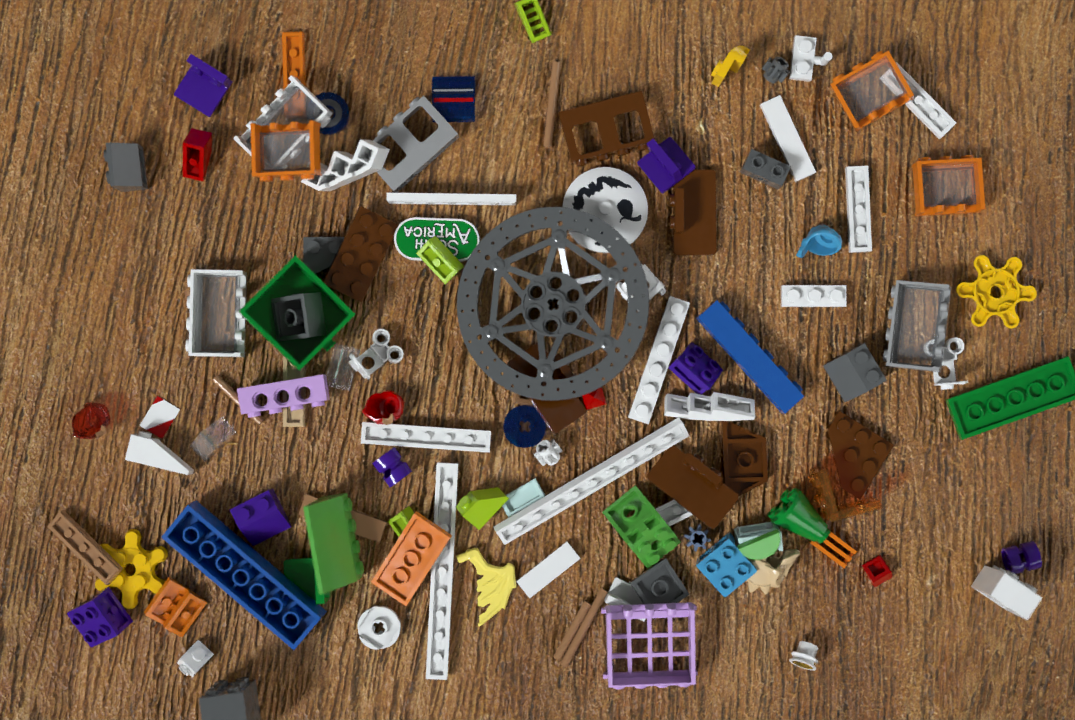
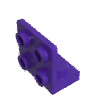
[174,54,232,117]
[67,587,133,647]

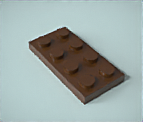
[323,206,399,302]

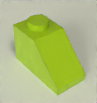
[455,487,509,530]

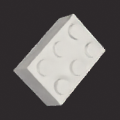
[971,565,1042,620]

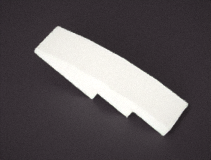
[664,392,755,421]

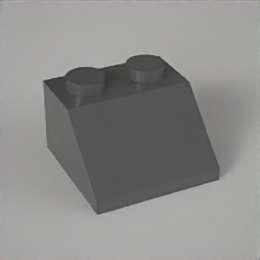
[271,292,327,342]
[823,343,887,402]

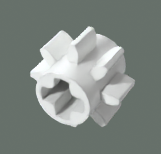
[534,439,562,466]

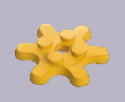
[956,255,1037,329]
[95,529,168,609]

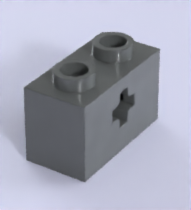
[740,149,791,189]

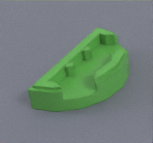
[737,529,781,560]

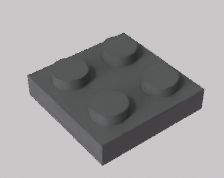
[629,558,690,619]

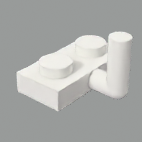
[789,35,832,82]

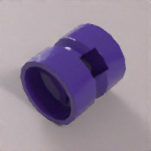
[372,447,412,487]
[1001,541,1042,575]

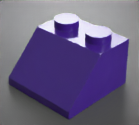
[230,489,292,546]

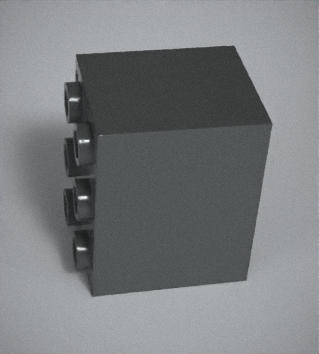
[198,677,261,720]

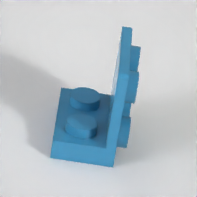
[696,532,757,597]

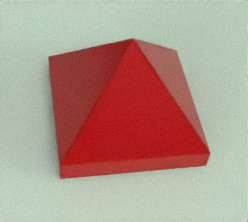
[582,387,607,410]

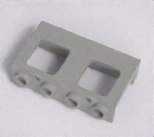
[373,95,459,193]

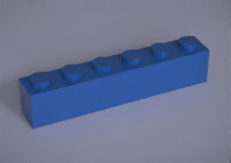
[696,300,804,414]

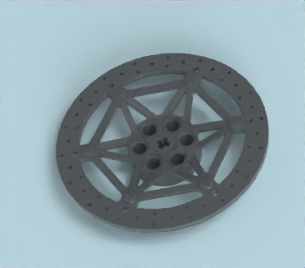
[457,207,649,401]

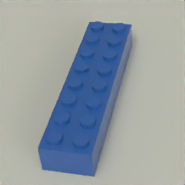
[161,500,327,650]

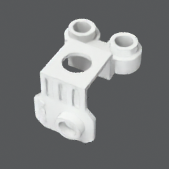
[349,329,404,380]
[924,337,968,390]

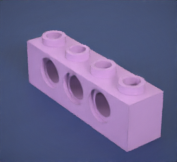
[237,374,330,418]

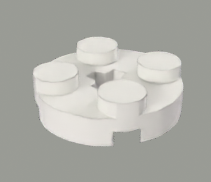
[357,605,401,650]

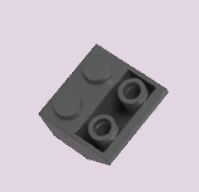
[104,142,148,192]

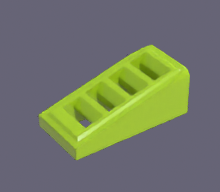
[514,0,552,43]

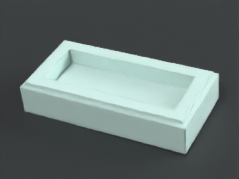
[502,478,546,518]

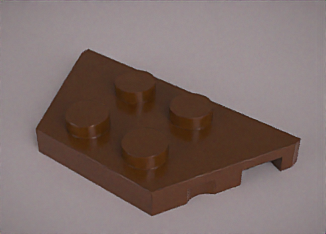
[721,421,768,496]

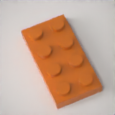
[371,511,452,606]

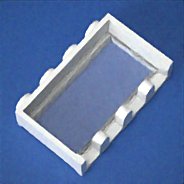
[233,75,333,170]
[186,269,247,357]

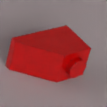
[183,128,212,182]

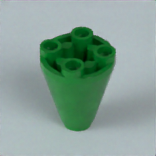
[768,488,831,544]

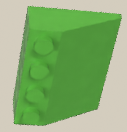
[303,493,364,594]

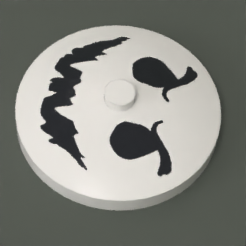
[562,167,648,253]

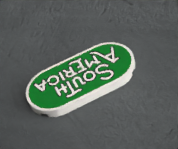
[394,217,480,262]

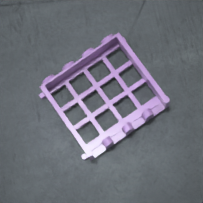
[601,602,698,690]

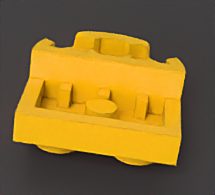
[711,46,750,87]

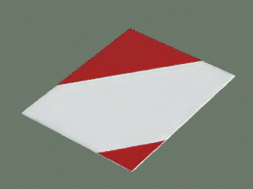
[139,396,180,439]

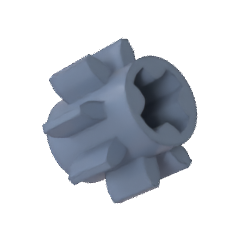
[684,524,711,552]

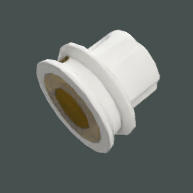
[789,641,819,671]

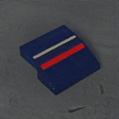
[432,76,475,122]

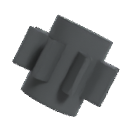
[762,56,790,84]

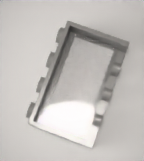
[883,280,951,373]

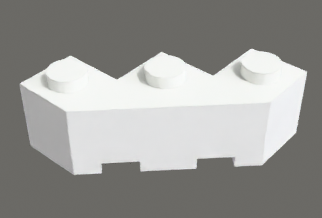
[301,139,390,191]

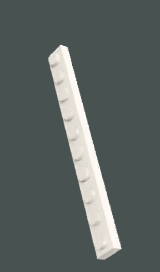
[494,417,689,545]
[426,462,459,680]

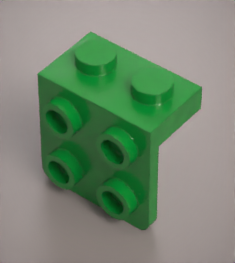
[283,558,331,604]

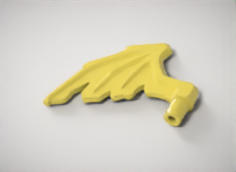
[456,548,516,627]

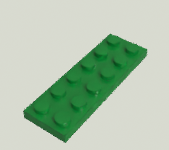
[945,356,1075,440]

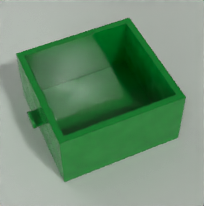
[239,255,355,371]

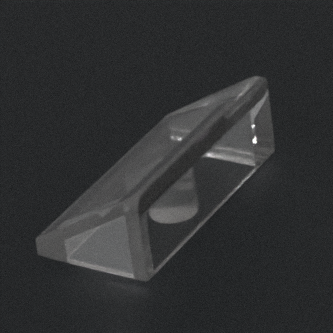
[326,343,360,391]

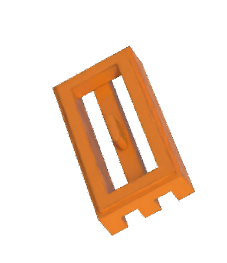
[809,532,857,569]

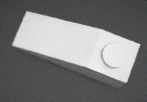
[125,431,194,475]

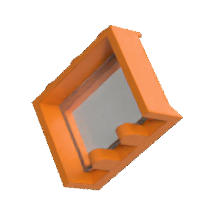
[830,50,914,132]
[251,120,322,182]
[912,155,985,216]

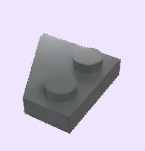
[303,237,344,274]

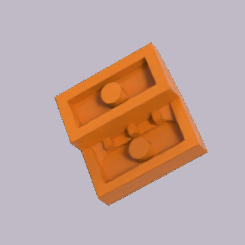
[144,577,207,637]

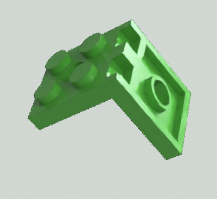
[602,485,681,569]

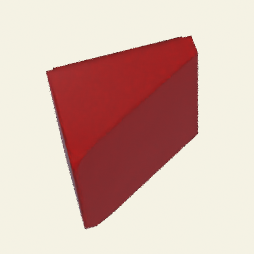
[862,555,893,587]

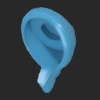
[796,224,842,258]

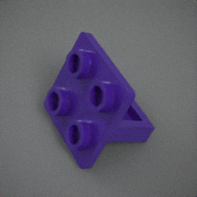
[637,137,696,194]
[668,342,723,395]

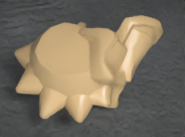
[745,549,800,595]

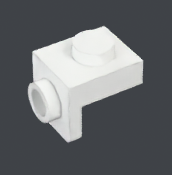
[177,640,214,677]

